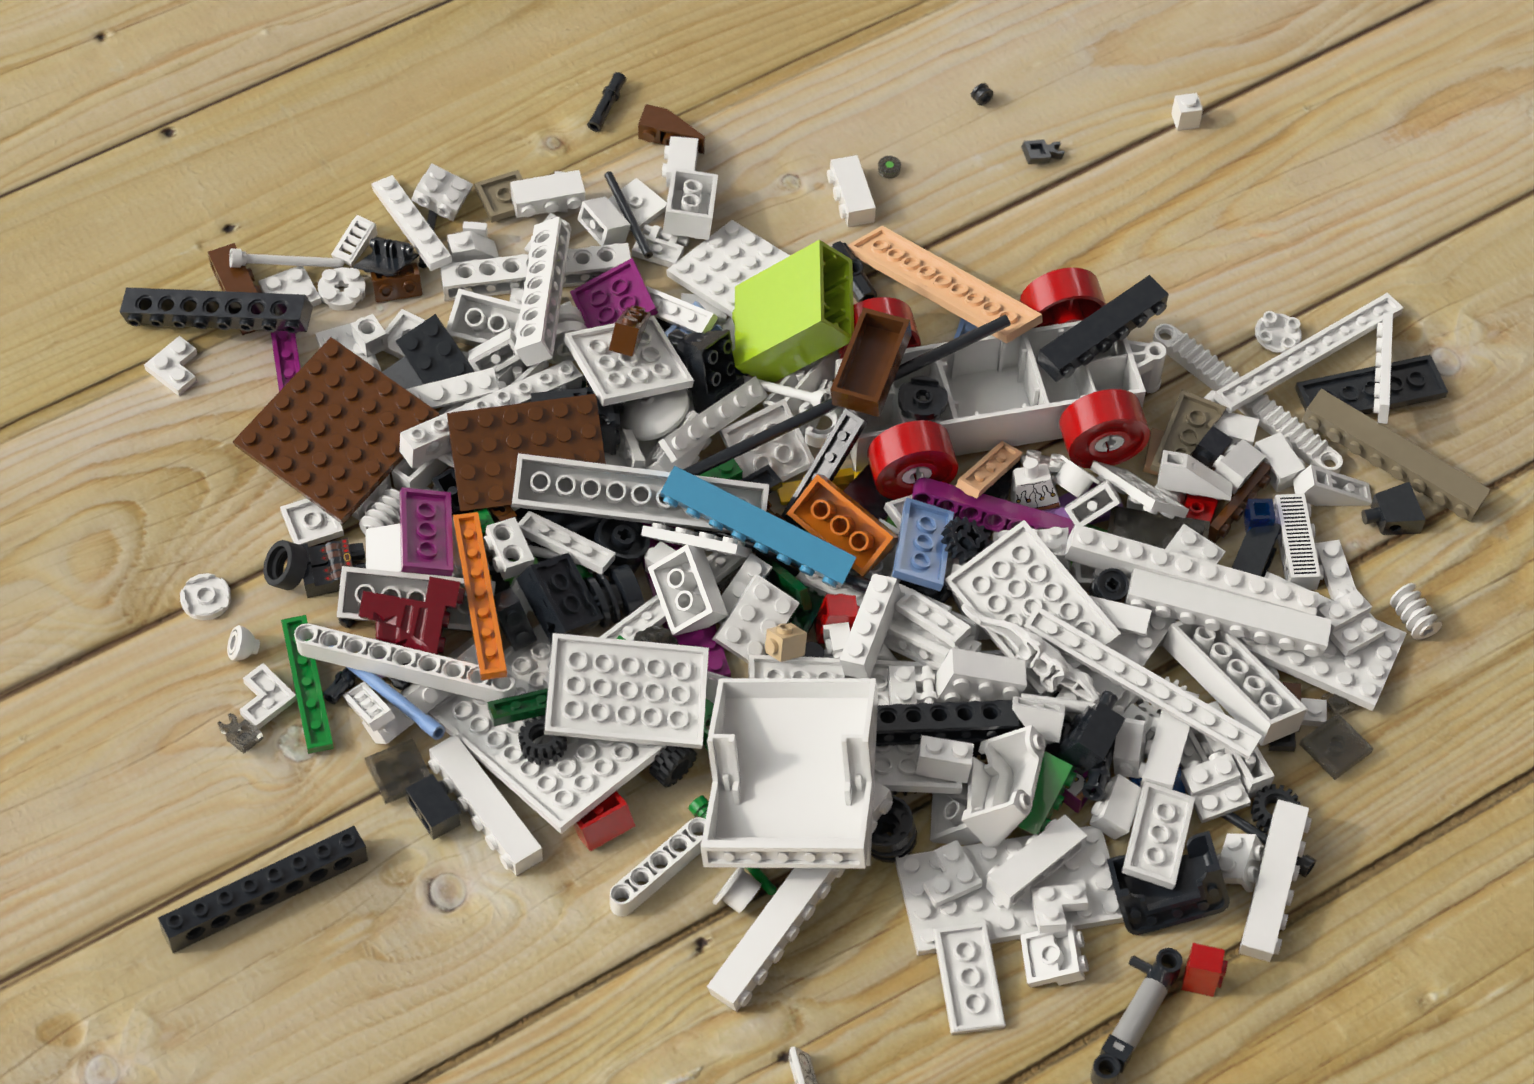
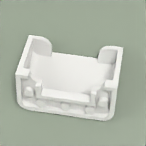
[962,725,1046,847]

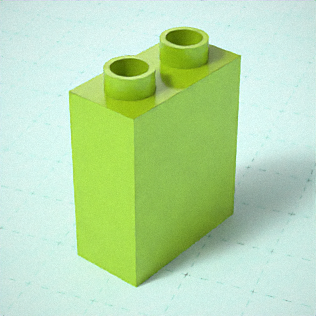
[732,240,854,383]

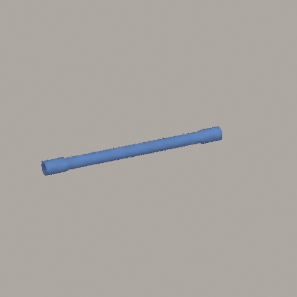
[329,645,445,740]

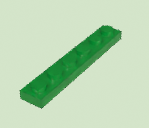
[281,615,334,754]

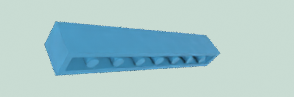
[660,465,856,588]

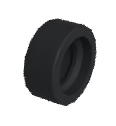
[263,540,308,590]

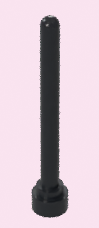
[1221,812,1316,877]

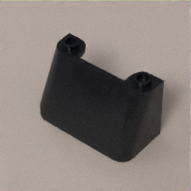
[1107,831,1230,935]

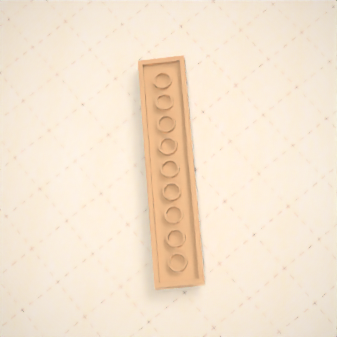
[847,226,1042,344]

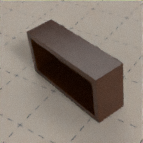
[830,307,912,417]

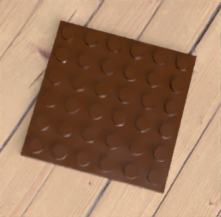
[233,337,440,524]

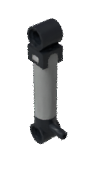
[1090,948,1183,1084]

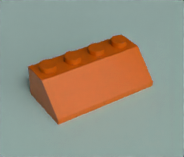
[786,474,898,577]

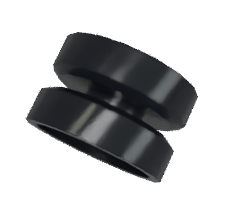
[591,518,650,577]

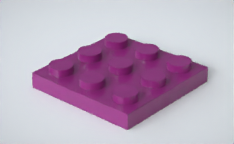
[569,258,659,329]

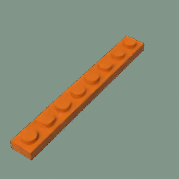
[453,512,507,681]

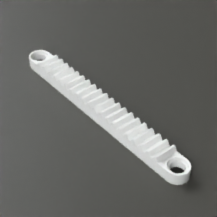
[1153,323,1343,473]

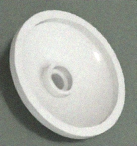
[620,389,689,441]

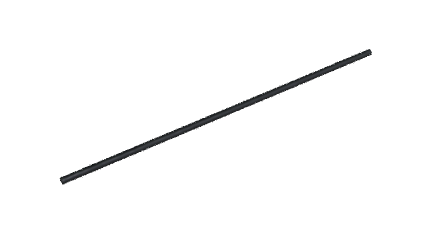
[458,315,1011,578]

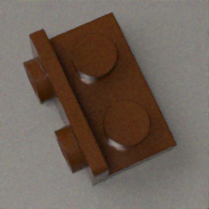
[370,262,423,303]

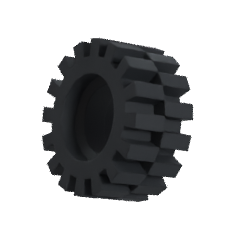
[518,715,568,765]
[649,746,697,787]
[1251,784,1301,833]

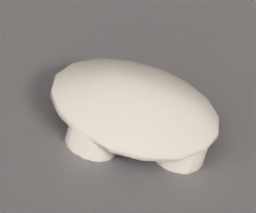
[1255,311,1301,353]

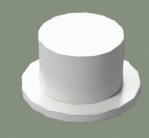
[1053,454,1102,498]
[712,867,762,914]

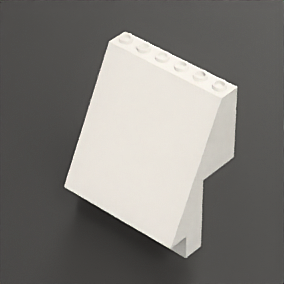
[701,678,878,868]

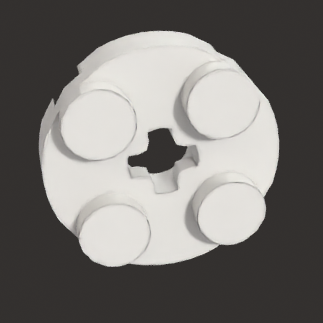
[318,267,366,311]

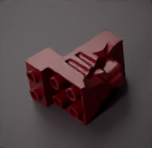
[358,576,465,655]

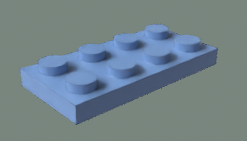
[892,498,954,591]

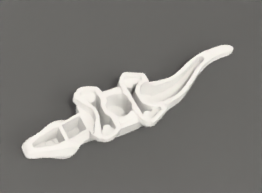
[961,604,1101,703]

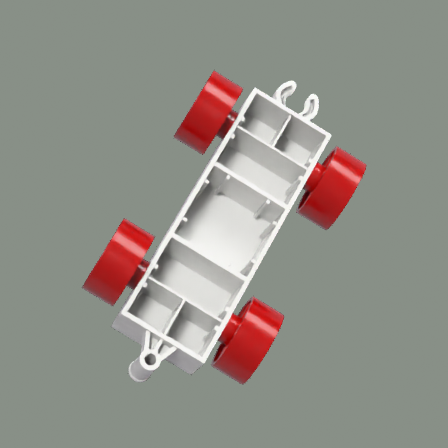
[799,267,1166,500]

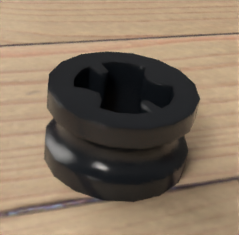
[971,83,994,106]

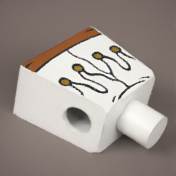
[1010,458,1060,510]

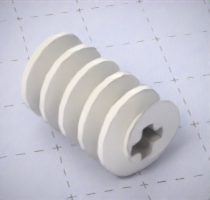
[359,489,400,536]
[1390,583,1442,640]

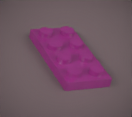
[399,487,454,577]

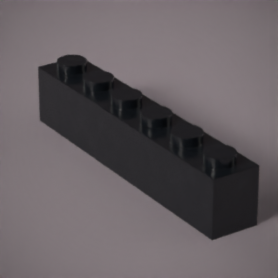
[1037,275,1169,382]

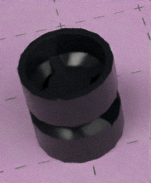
[1089,568,1129,602]

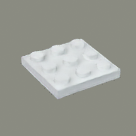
[719,399,814,481]

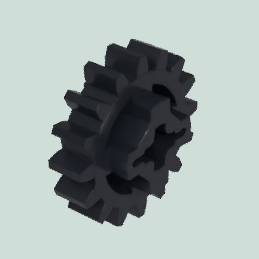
[941,516,994,565]

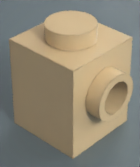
[765,623,807,662]

